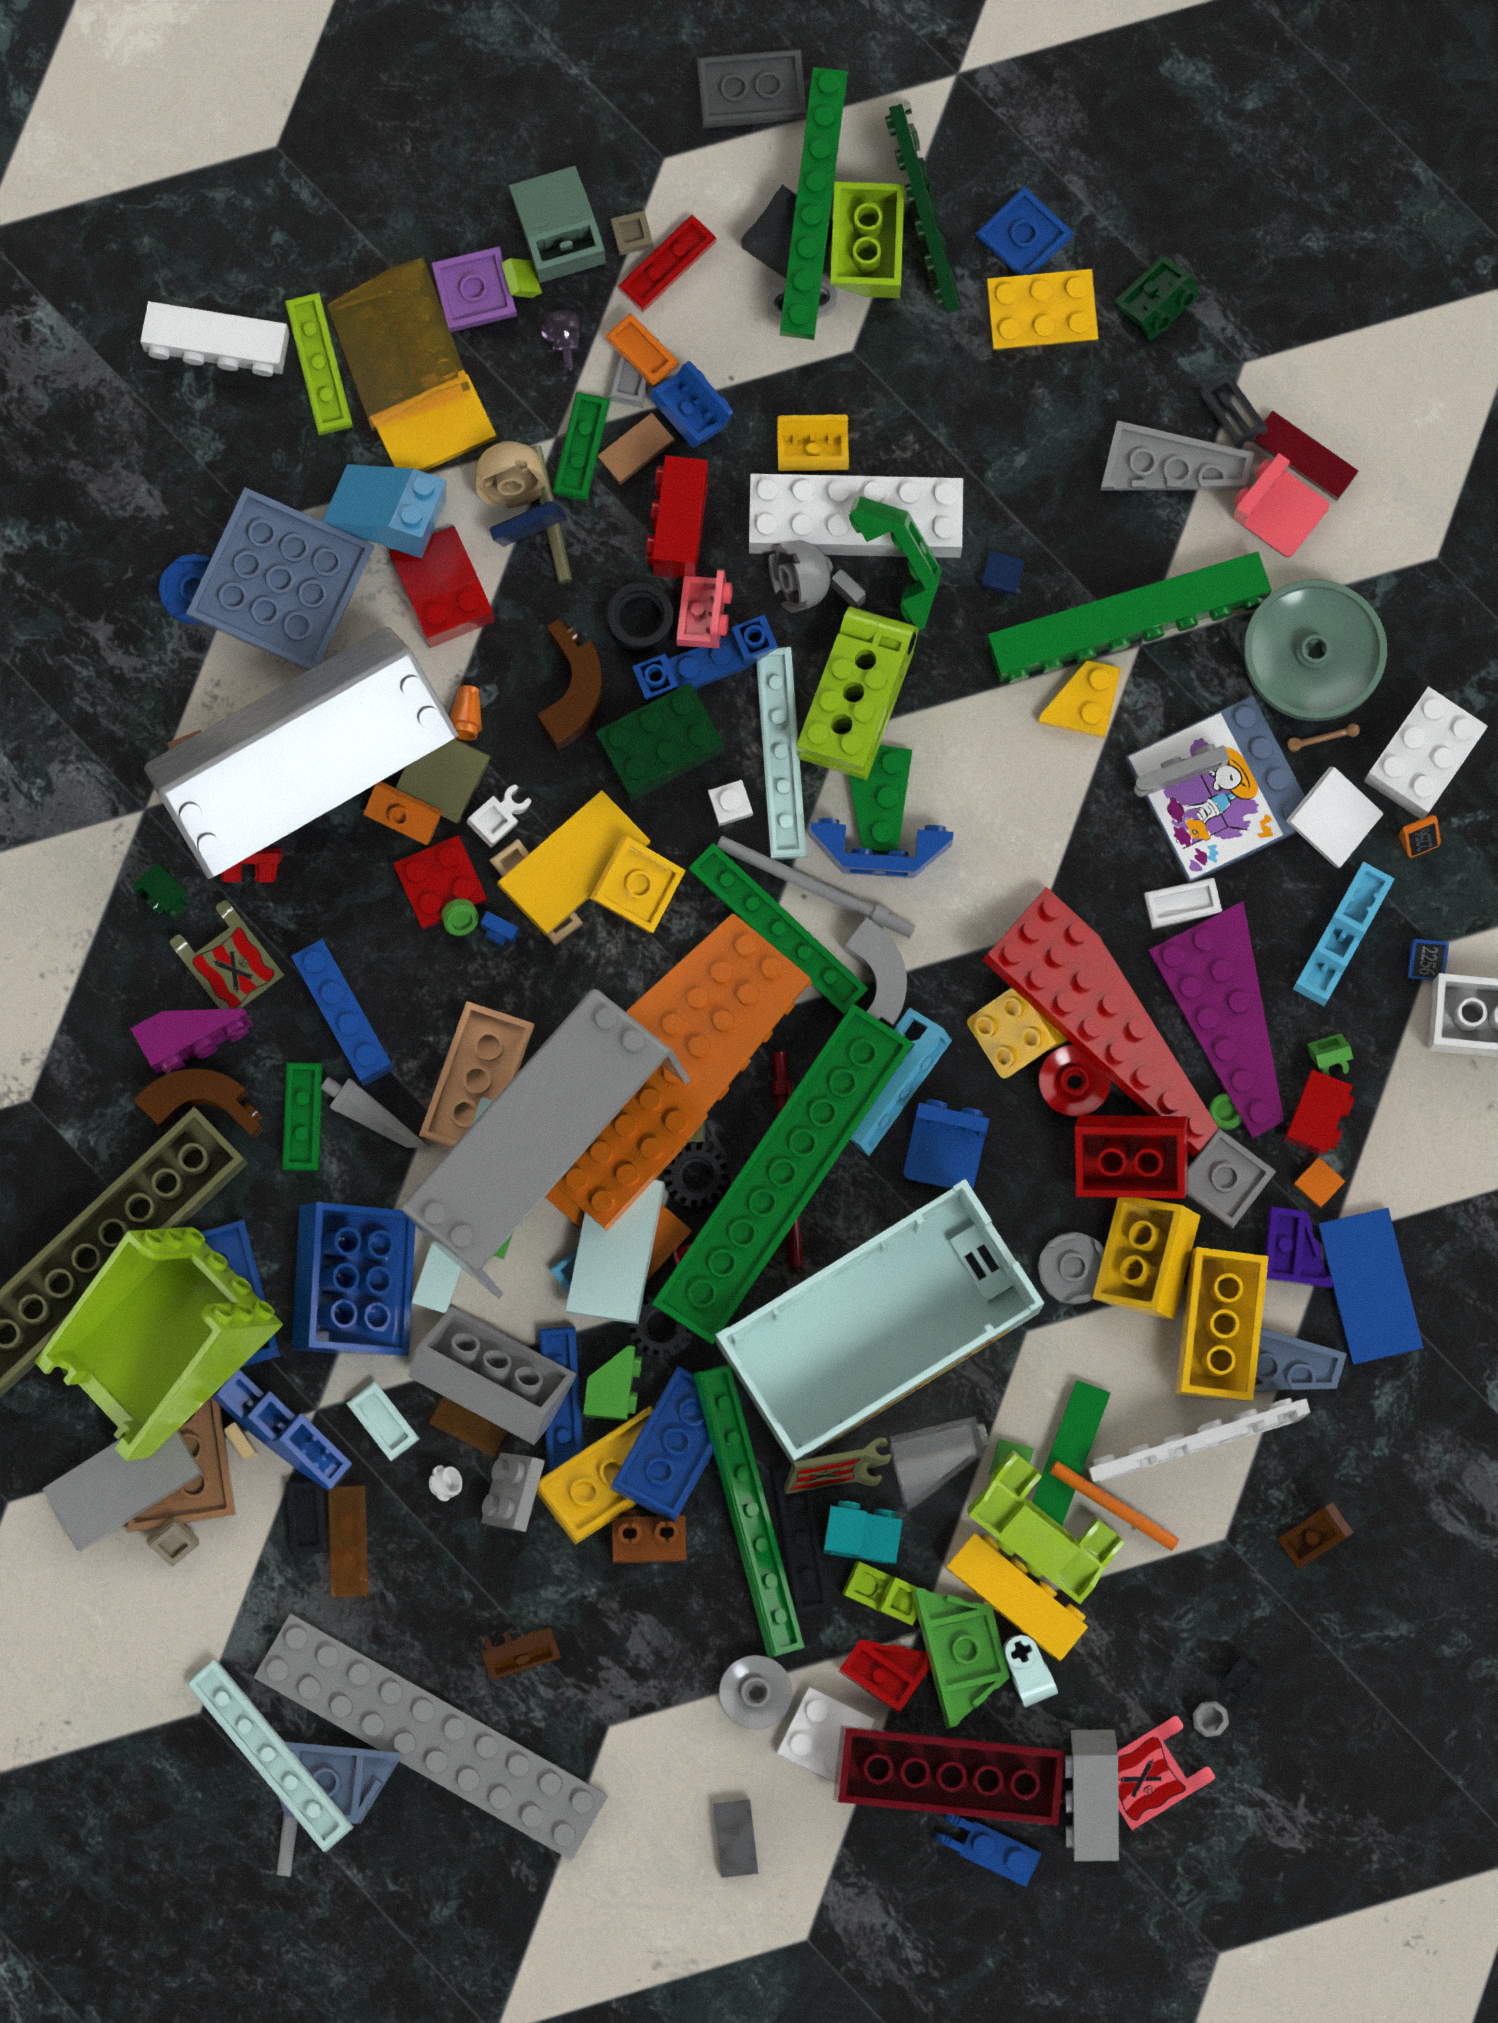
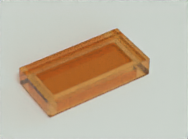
[429,1396,508,1457]

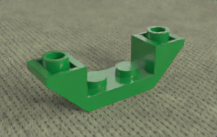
[849,496,942,631]

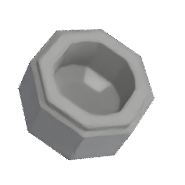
[1192,1701,1229,1737]

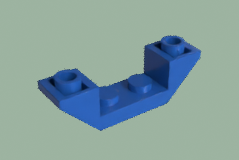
[632,614,778,700]
[810,818,953,878]

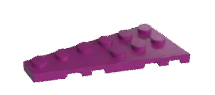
[1148,901,1284,1140]

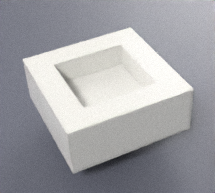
[708,780,753,826]

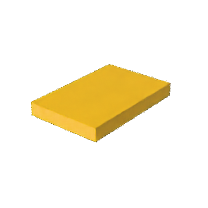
[372,374,497,472]

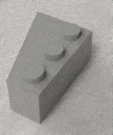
[1065,1730,1119,1861]

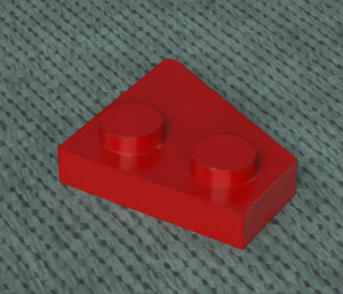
[838,1639,930,1714]

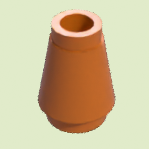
[449,685,482,741]

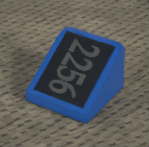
[1407,939,1449,981]

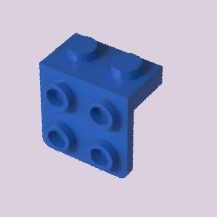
[903,1099,990,1190]

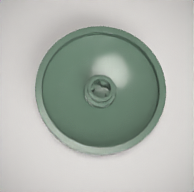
[1243,579,1387,721]

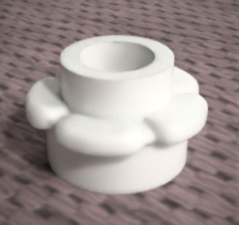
[429,1465,462,1501]

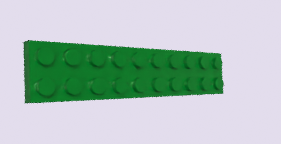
[652,1004,914,1345]

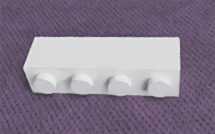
[140,301,290,376]

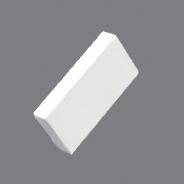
[1144,878,1222,929]

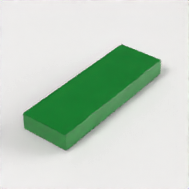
[553,392,611,502]
[282,1062,323,1172]

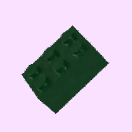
[596,682,724,802]

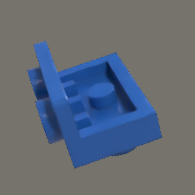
[648,361,733,449]

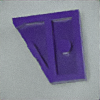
[1263,1206,1333,1288]

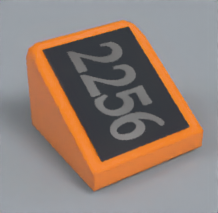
[1398,815,1441,858]

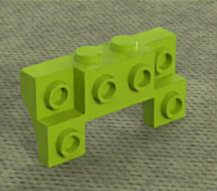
[967,1450,1125,1604]

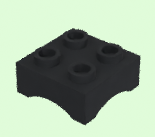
[741,185,833,279]

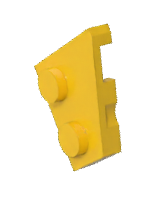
[1038,660,1121,739]

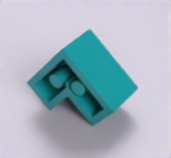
[823,1501,903,1565]

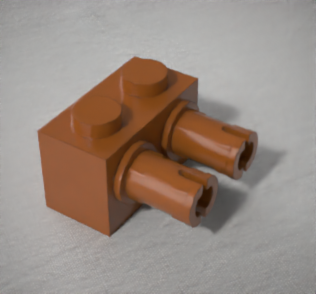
[612,1510,687,1563]

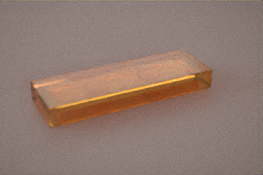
[328,1486,370,1598]

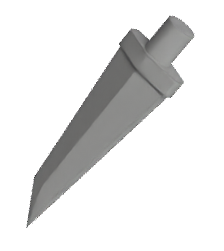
[321,1077,431,1148]

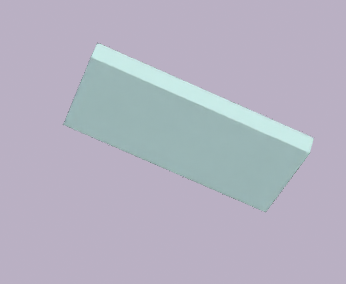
[566,1180,665,1324]

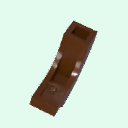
[537,619,602,751]
[134,1069,264,1139]

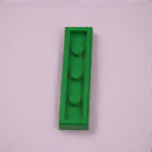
[1032,1380,1111,1526]

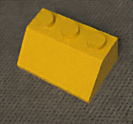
[1092,1198,1200,1320]

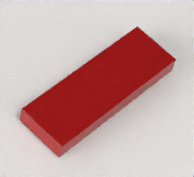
[618,214,717,313]

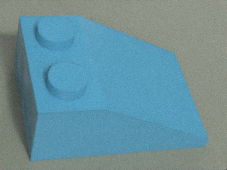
[322,464,447,559]

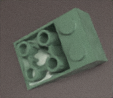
[509,166,606,283]

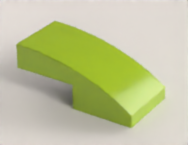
[842,1561,917,1626]

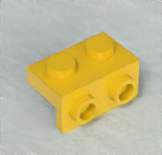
[777,414,849,471]

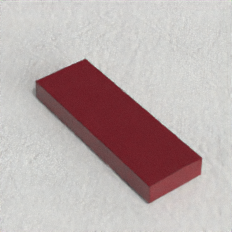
[1252,410,1359,501]

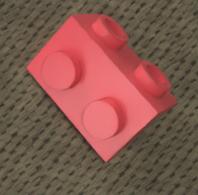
[676,570,732,649]

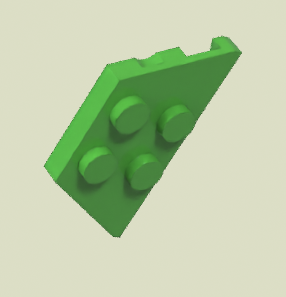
[911,1588,1010,1729]

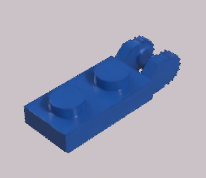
[934,1814,1042,1887]

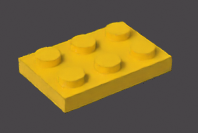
[986,269,1098,350]

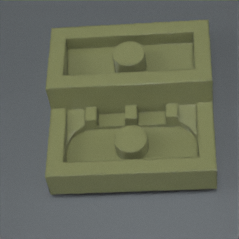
[396,739,491,823]

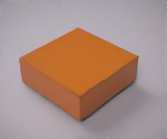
[1293,1157,1345,1209]

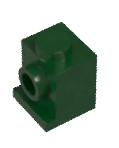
[132,862,191,920]

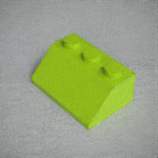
[830,181,905,298]

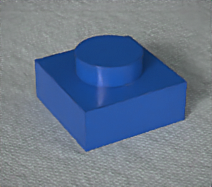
[480,911,520,946]

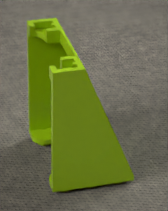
[34,1227,283,1461]

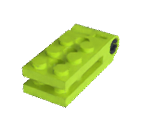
[796,606,918,780]

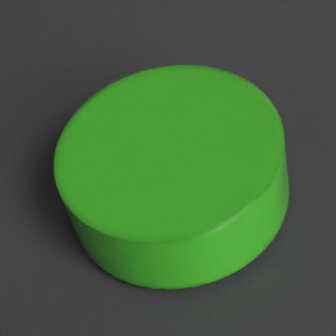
[441,899,479,936]
[1208,1093,1242,1130]

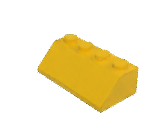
[1175,1247,1269,1401]

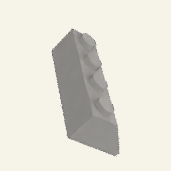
[408,1306,577,1445]

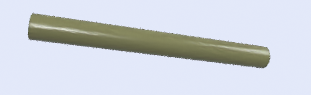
[530,445,572,583]

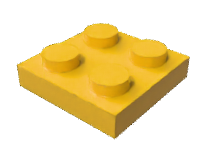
[589,836,686,933]

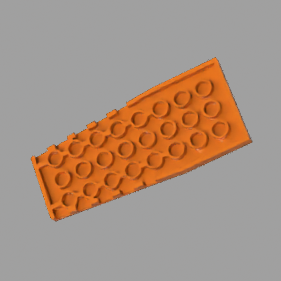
[555,914,812,1231]

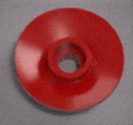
[1039,1045,1111,1116]

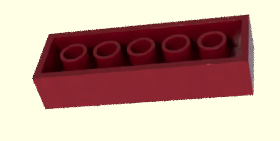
[833,1725,1066,1826]

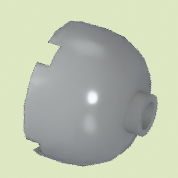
[768,540,833,613]

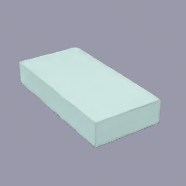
[346,1382,420,1461]

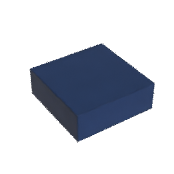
[981,551,1025,596]

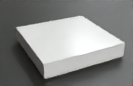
[1286,767,1384,868]

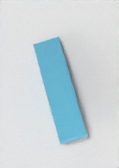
[1293,862,1394,1006]

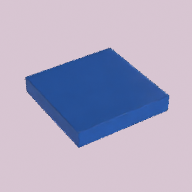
[975,186,1074,276]

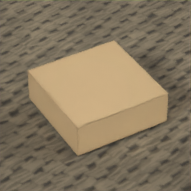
[224,1422,259,1461]

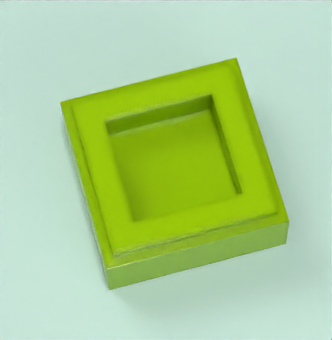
[502,258,542,298]

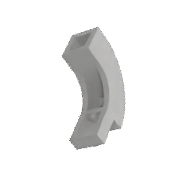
[845,917,907,1029]

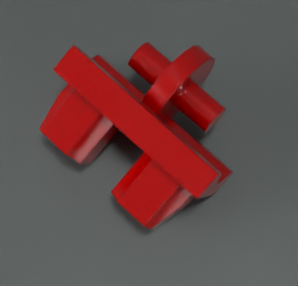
[220,848,282,882]

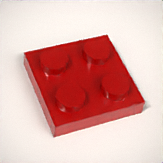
[393,835,488,930]

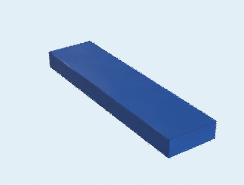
[539,1327,583,1473]

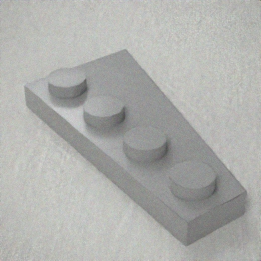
[1100,421,1254,491]

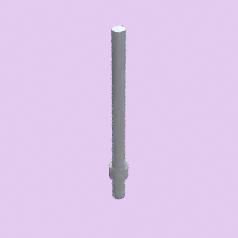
[717,836,916,939]

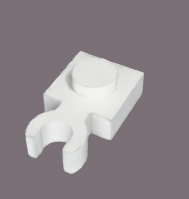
[466,784,531,848]

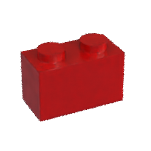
[1283,1070,1355,1156]

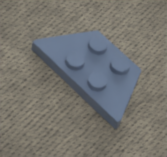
[280,1742,401,1824]

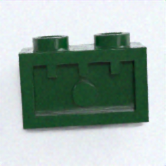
[1114,255,1199,341]

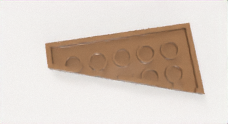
[126,1397,236,1533]

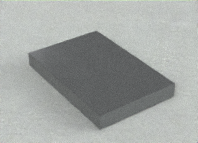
[697,49,807,128]

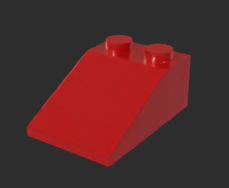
[389,525,495,648]

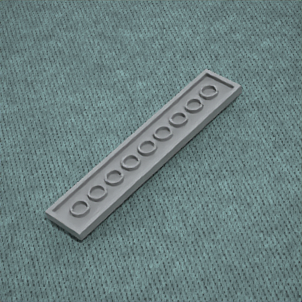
[253,1613,608,1860]

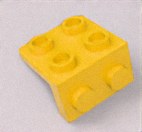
[967,987,1069,1078]

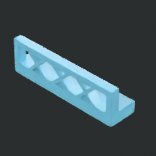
[850,1008,952,1156]

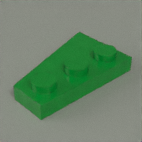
[848,745,912,855]

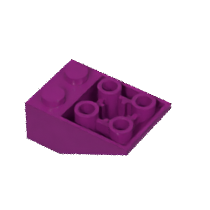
[130,1009,254,1077]

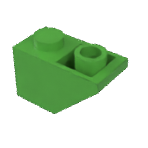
[583,1346,642,1422]

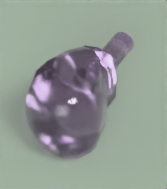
[541,309,579,371]

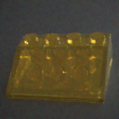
[327,257,472,431]

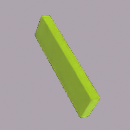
[285,293,353,436]

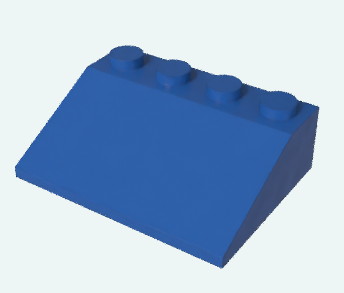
[292,1202,415,1356]

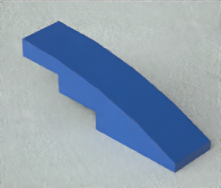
[211,1370,352,1491]

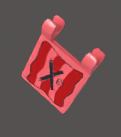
[1118,1716,1215,1830]

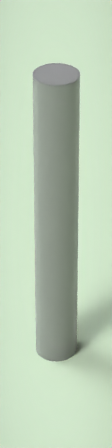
[276,1814,298,1877]

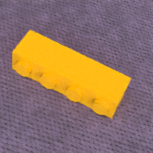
[945,1533,1088,1662]

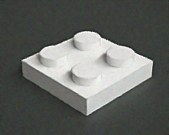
[777,1687,875,1783]

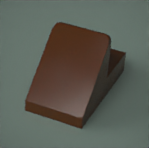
[1278,1502,1353,1569]

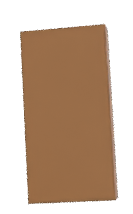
[597,413,674,485]

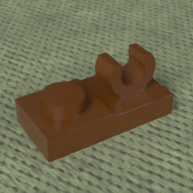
[481,1627,561,1681]

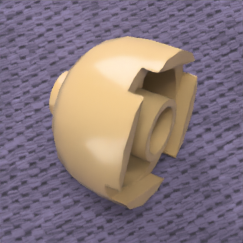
[475,441,546,508]

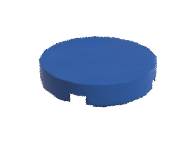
[158,554,211,625]

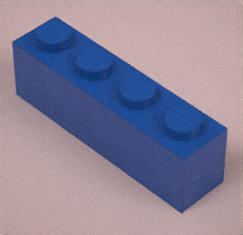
[291,939,395,1087]

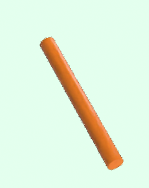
[1049,1461,1179,1551]

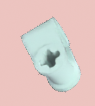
[1003,1634,1058,1708]

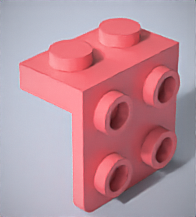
[1233,453,1329,558]

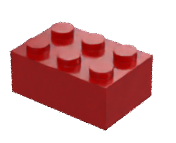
[646,455,708,580]
[1075,1115,1188,1198]

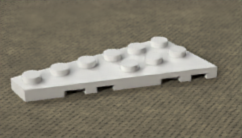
[1087,1398,1311,1484]

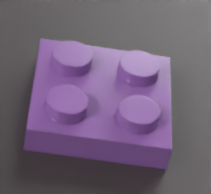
[432,246,517,333]

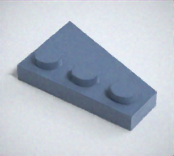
[1254,1328,1347,1391]

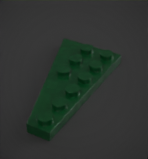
[885,102,962,313]

